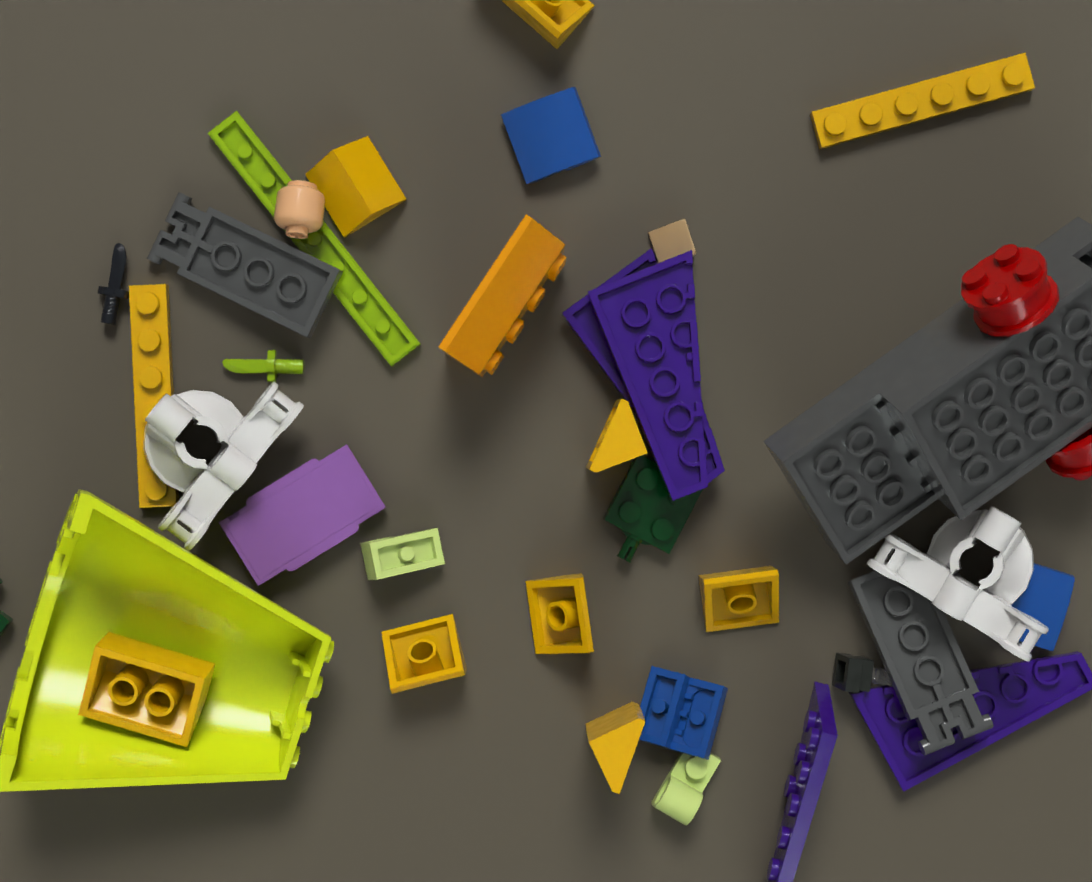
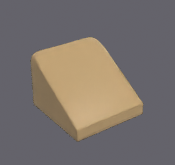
[648,219,696,263]

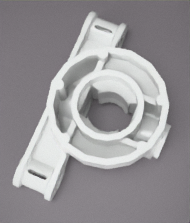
[143,381,304,551]
[867,506,1049,662]

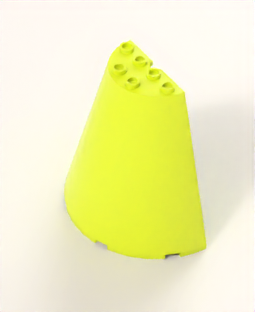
[0,489,334,792]

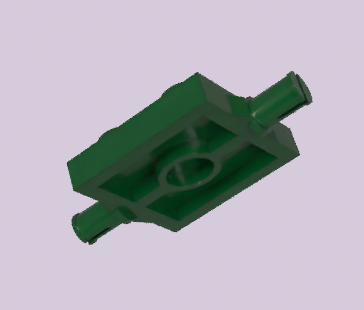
[603,456,703,563]

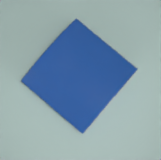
[501,87,601,184]
[1012,563,1075,651]
[639,666,728,760]

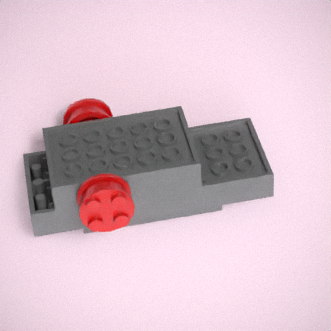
[763,217,1092,564]

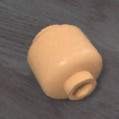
[274,180,325,239]

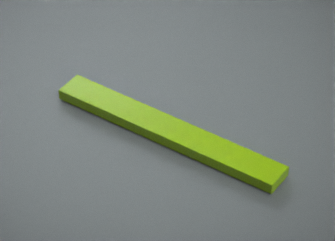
[208,110,421,367]

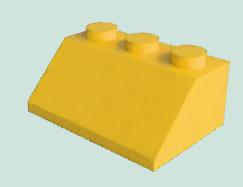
[78,632,215,747]

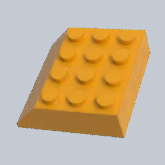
[438,214,567,377]

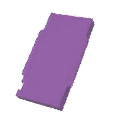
[219,444,386,586]

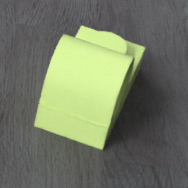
[360,528,445,580]
[651,752,721,826]

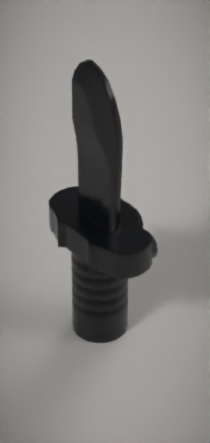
[98,243,129,325]

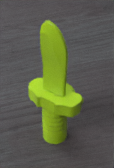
[222,350,305,382]

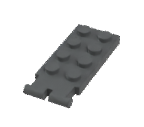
[147,192,343,339]
[848,570,994,756]

